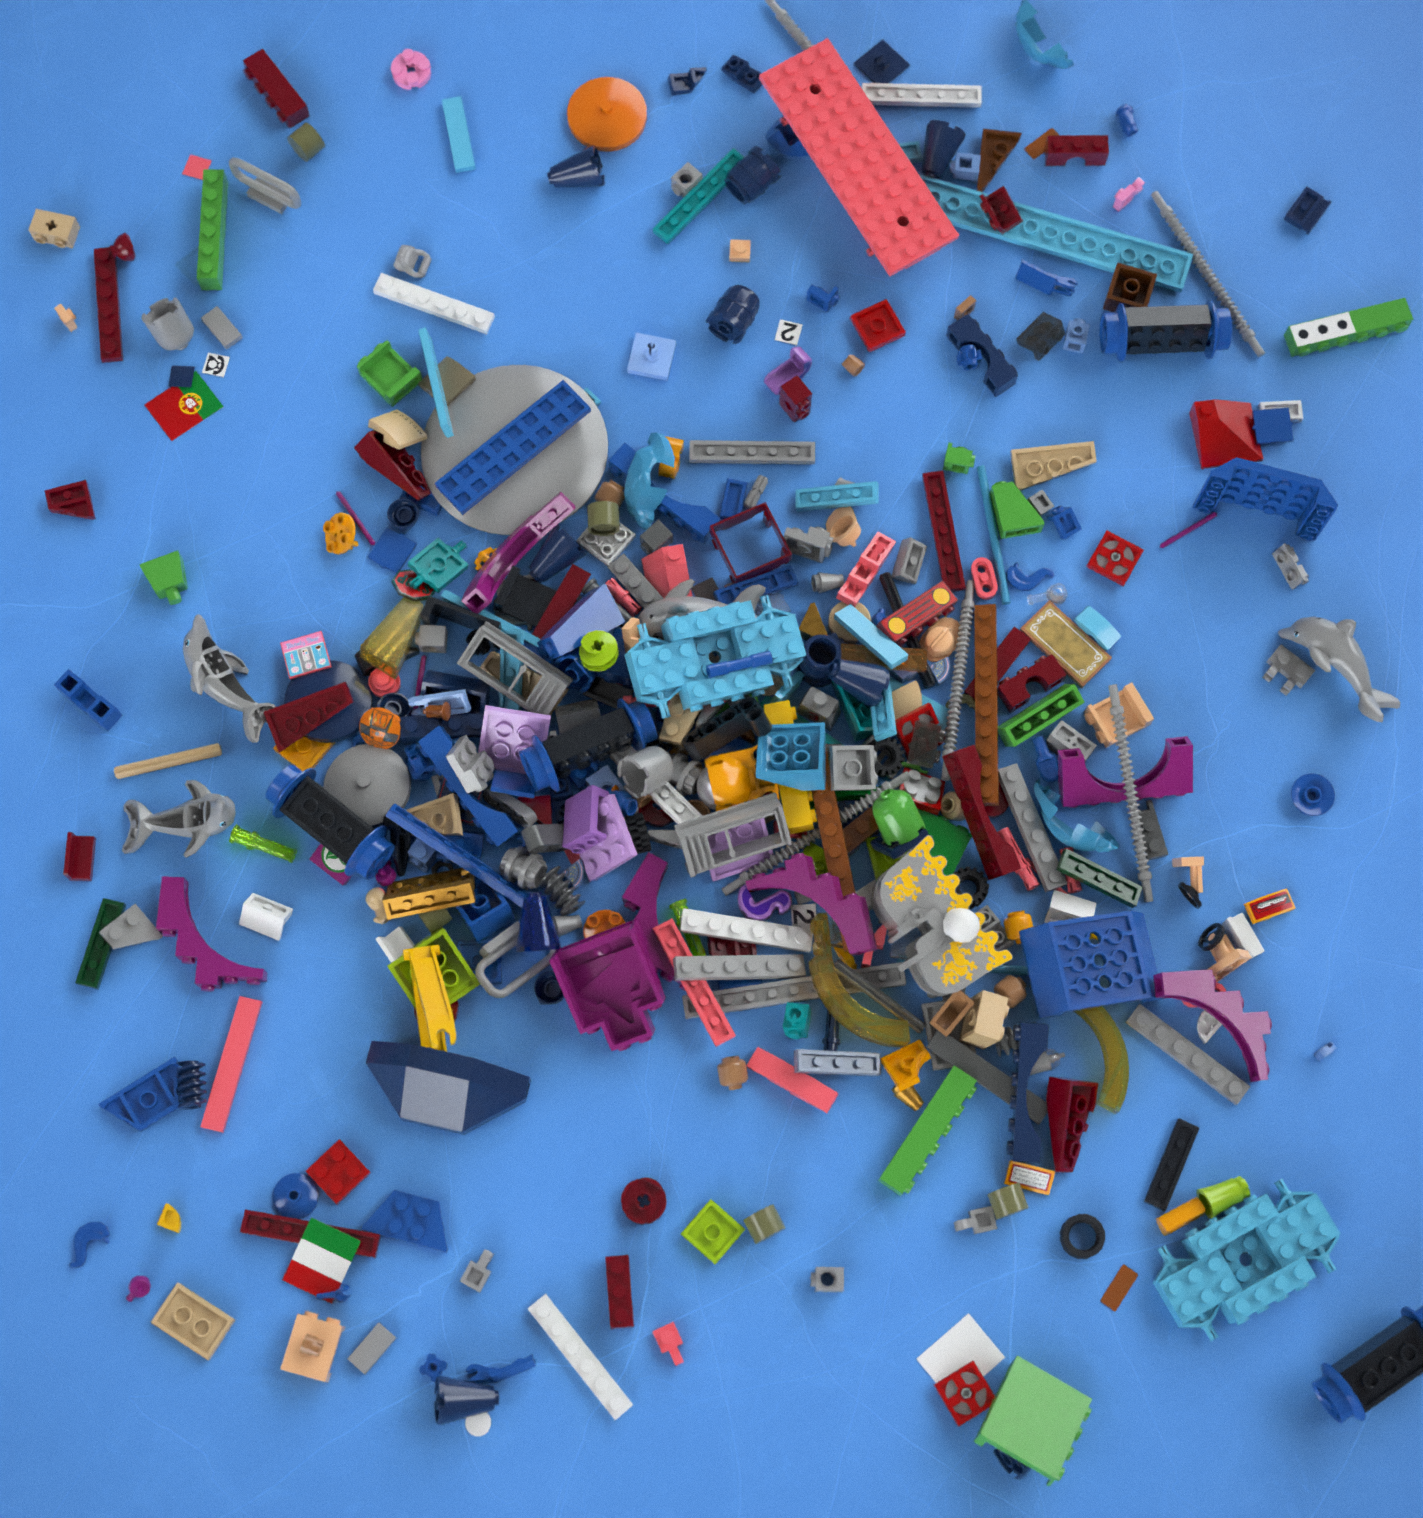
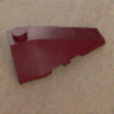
[354,430,431,500]
[1046,1077,1098,1172]

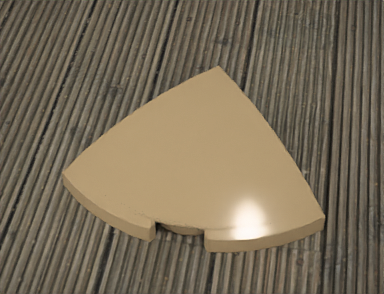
[892,680,922,720]

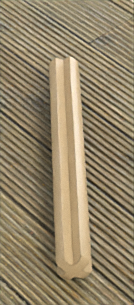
[114,743,222,779]

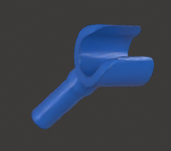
[316,1285,351,1303]

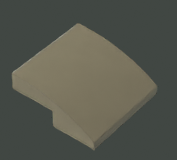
[418,356,476,406]

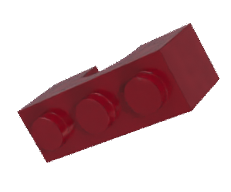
[1044,135,1109,166]
[998,654,1067,713]
[605,1255,634,1329]

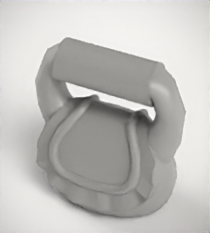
[393,245,431,278]

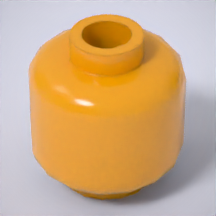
[1003,910,1033,944]

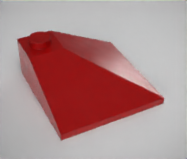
[1189,399,1263,469]

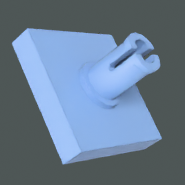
[627,333,676,381]

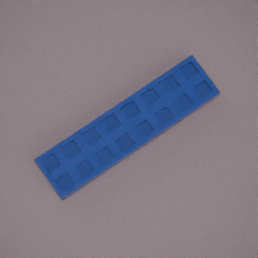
[434,380,591,515]

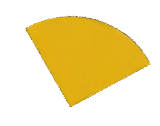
[834,943,857,970]
[157,1203,181,1233]

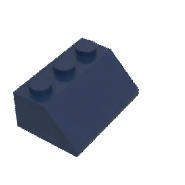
[420,670,491,715]

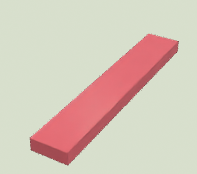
[652,918,736,1047]
[200,996,262,1133]

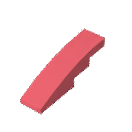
[836,532,896,607]
[746,1047,839,1113]

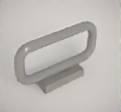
[229,157,301,214]
[475,921,558,998]

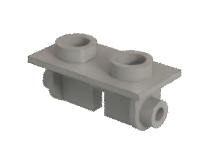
[1272,543,1309,590]

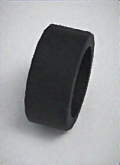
[1060,1214,1105,1259]

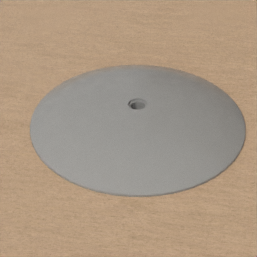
[421,365,608,535]

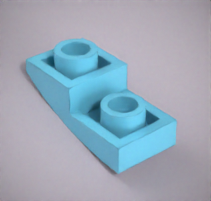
[1074,606,1121,651]

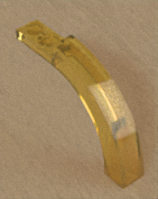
[808,913,910,1048]
[1029,984,1129,1115]

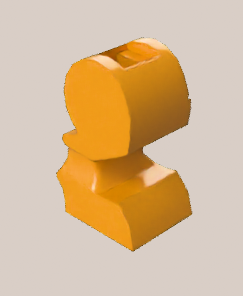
[658,436,684,479]

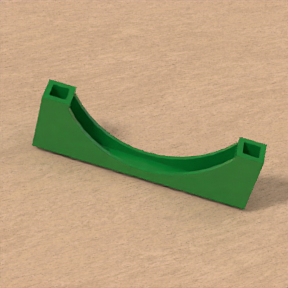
[809,760,972,876]

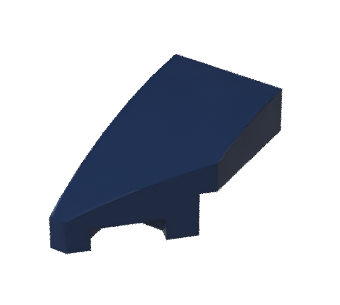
[668,67,707,95]

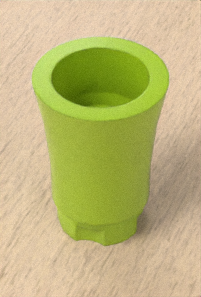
[1196,1176,1251,1219]

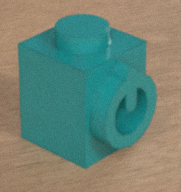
[782,1002,812,1039]

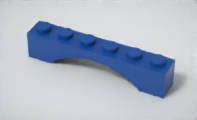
[608,443,721,544]
[418,726,521,847]

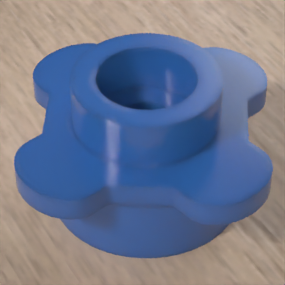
[419,1353,447,1382]

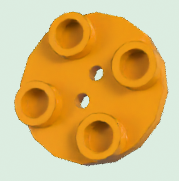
[323,512,358,555]

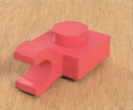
[652,1321,684,1366]

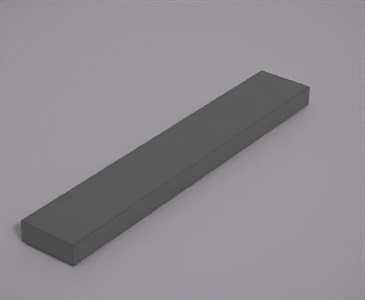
[926,1030,1048,1125]

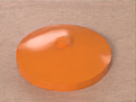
[567,77,647,152]

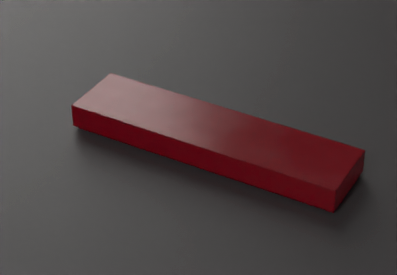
[532,564,591,639]
[964,627,1031,700]

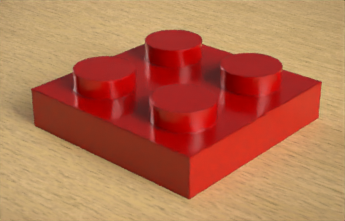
[850,299,906,352]
[306,1139,371,1205]

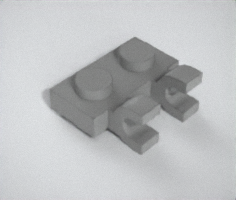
[1262,645,1315,696]

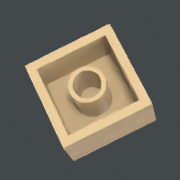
[959,990,1009,1050]

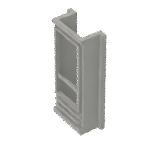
[457,621,573,715]
[674,793,792,878]

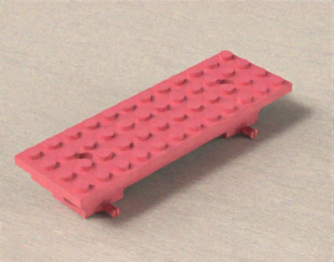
[759,38,959,277]

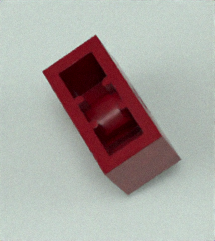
[779,375,812,422]

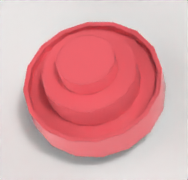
[369,666,401,698]

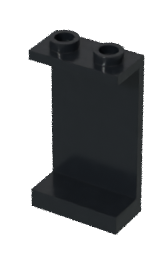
[494,566,582,627]
[420,596,502,653]

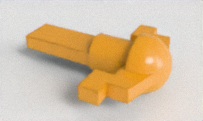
[474,547,497,571]

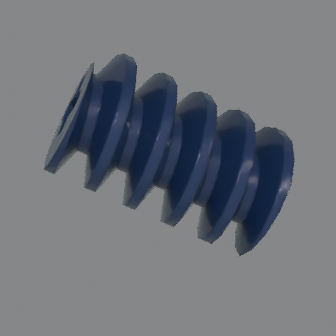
[176,1061,207,1110]

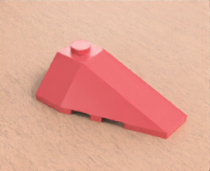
[641,544,693,599]

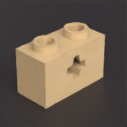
[29,209,80,248]

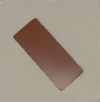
[1024,128,1059,159]
[1100,1265,1138,1311]

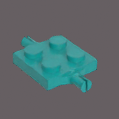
[408,538,468,593]

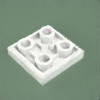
[576,523,636,566]

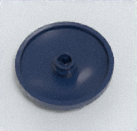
[284,660,372,743]

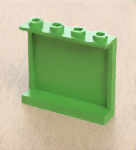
[974,1355,1092,1486]

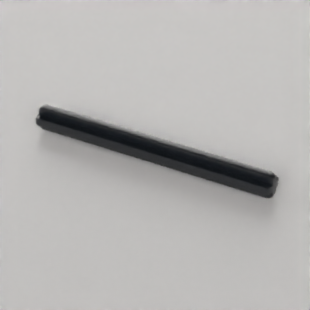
[879,572,935,689]

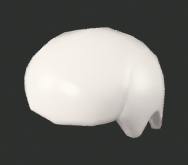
[943,908,980,943]

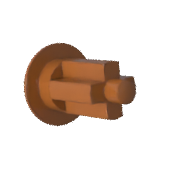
[423,702,451,721]

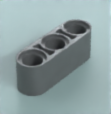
[521,824,568,853]

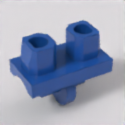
[404,743,434,781]

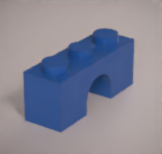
[54,669,123,731]

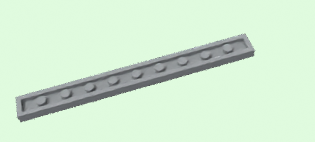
[608,553,751,707]
[682,962,906,1019]

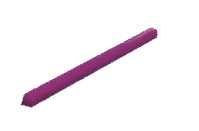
[336,491,375,545]
[1160,512,1217,548]
[412,654,427,711]

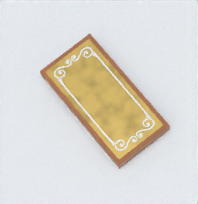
[1020,600,1112,688]

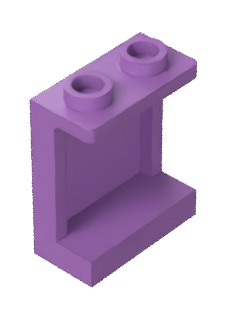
[562,785,609,854]

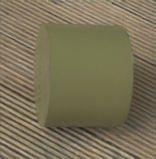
[287,122,325,162]
[587,501,620,536]
[417,908,453,934]
[987,1183,1029,1220]
[743,1204,786,1244]

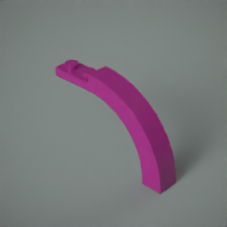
[461,491,575,614]

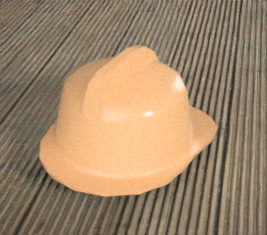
[826,506,861,547]
[919,617,961,662]

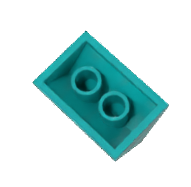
[832,681,874,742]

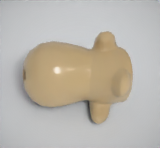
[365,887,391,925]

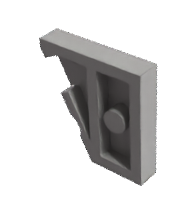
[99,904,163,950]

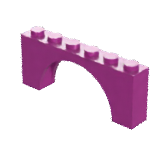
[1058,736,1193,808]

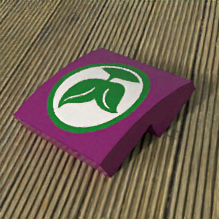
[309,844,352,885]

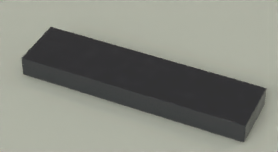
[1143,1118,1199,1212]

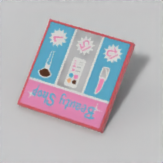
[280,631,332,680]

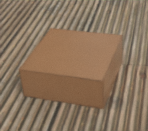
[954,295,976,320]

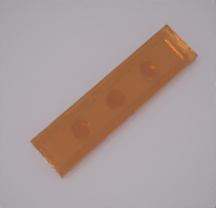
[841,643,927,672]

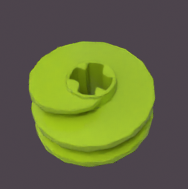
[579,630,619,672]

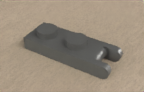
[1139,800,1168,860]

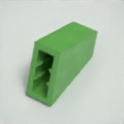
[990,481,1044,539]

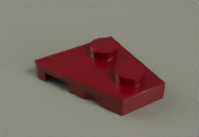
[44,480,96,520]

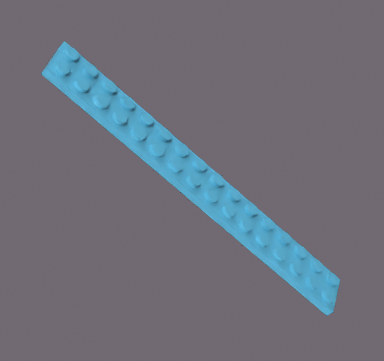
[919,174,1193,293]

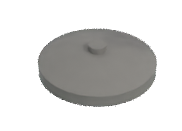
[323,744,411,828]

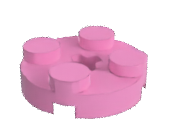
[391,49,431,90]

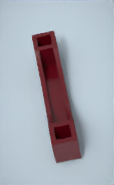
[942,745,1021,880]

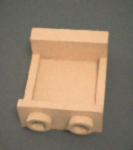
[1084,682,1154,748]
[280,1311,345,1383]

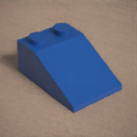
[453,875,515,942]

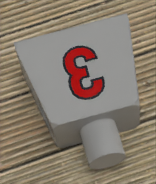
[796,687,841,731]

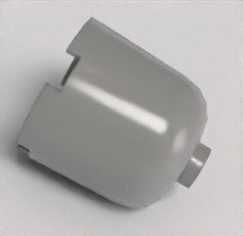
[142,297,194,350]
[618,746,674,798]

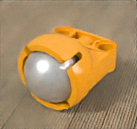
[697,745,779,812]

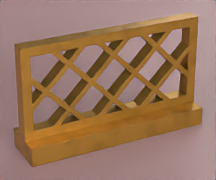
[382,868,476,920]

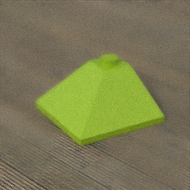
[387,927,480,1009]

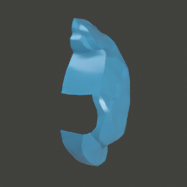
[1015,0,1074,69]
[624,433,675,530]
[1034,779,1119,853]

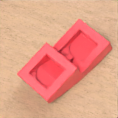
[861,924,887,968]

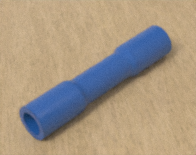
[706,651,773,678]

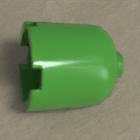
[872,789,925,845]

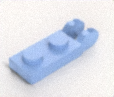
[408,689,471,716]

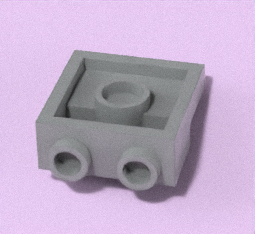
[784,526,834,563]
[446,735,495,793]
[829,745,878,791]

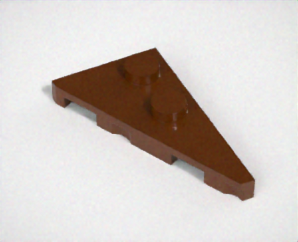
[976,129,1021,192]

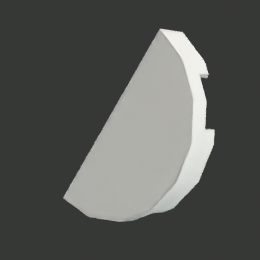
[1197,1010,1222,1044]

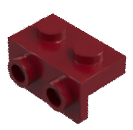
[980,186,1023,234]

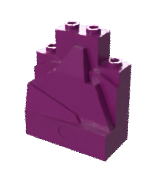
[549,918,666,1051]

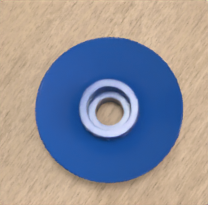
[1291,773,1335,816]
[272,1173,319,1219]

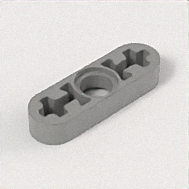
[483,784,537,828]

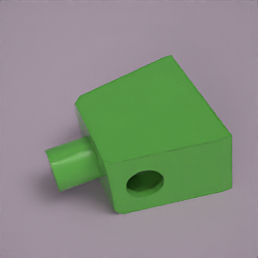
[139,550,188,605]

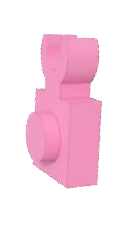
[1113,178,1145,212]

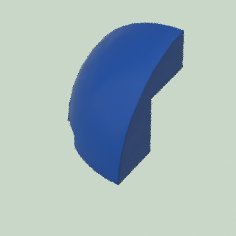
[765,116,809,157]

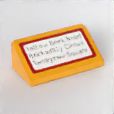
[1004,1160,1055,1196]

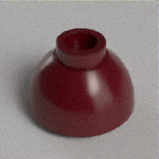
[110,233,136,261]

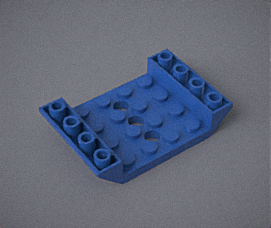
[1192,457,1338,541]
[1019,910,1164,1019]

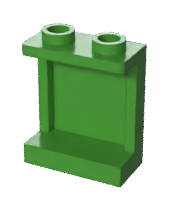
[357,340,422,407]

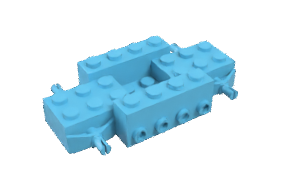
[624,595,806,719]
[1153,1178,1341,1341]

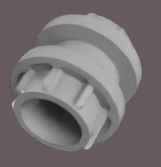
[669,752,704,796]
[499,846,547,890]

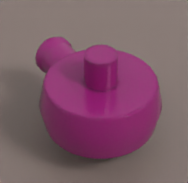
[376,861,396,886]
[126,1275,151,1302]

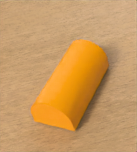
[1156,1197,1206,1236]

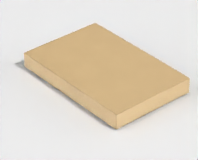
[151,1282,236,1360]

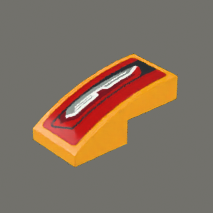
[1244,888,1296,925]

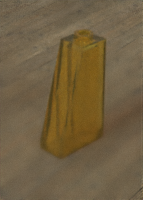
[360,594,424,679]

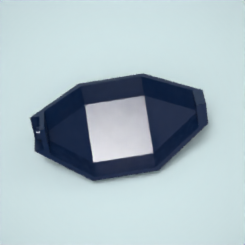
[366,1041,531,1135]

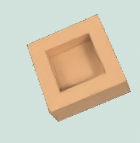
[730,239,751,262]
[54,304,78,332]

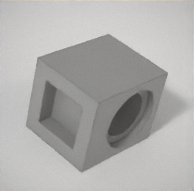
[671,162,703,198]
[415,625,448,653]
[810,1267,844,1292]

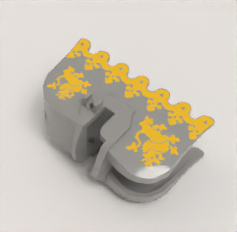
[871,835,1013,997]

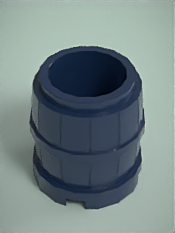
[724,146,781,204]
[706,285,760,344]
[797,635,842,687]

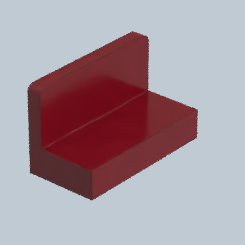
[63,832,96,881]

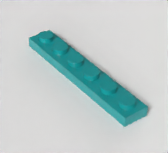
[653,148,744,244]

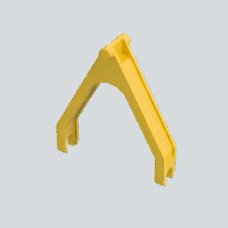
[403,944,456,1052]

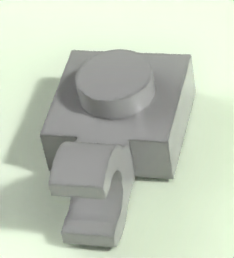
[954,1206,997,1234]
[460,1249,494,1293]

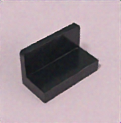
[583,677,634,709]

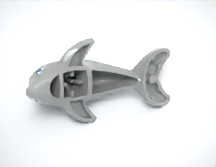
[638,579,766,639]
[182,614,276,743]
[1278,616,1400,722]
[122,780,236,858]

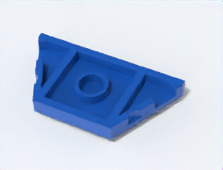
[99,1057,180,1132]
[361,1190,448,1253]

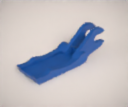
[1015,259,1078,296]
[465,1354,536,1384]

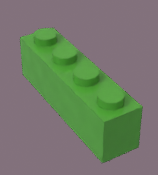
[998,684,1085,747]

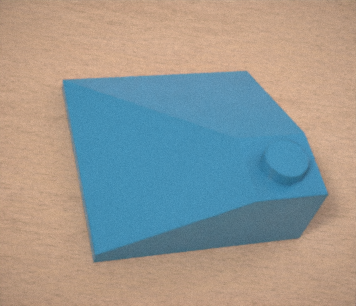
[756,722,826,791]

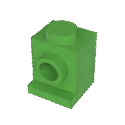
[943,442,976,474]

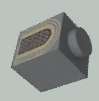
[640,520,673,555]

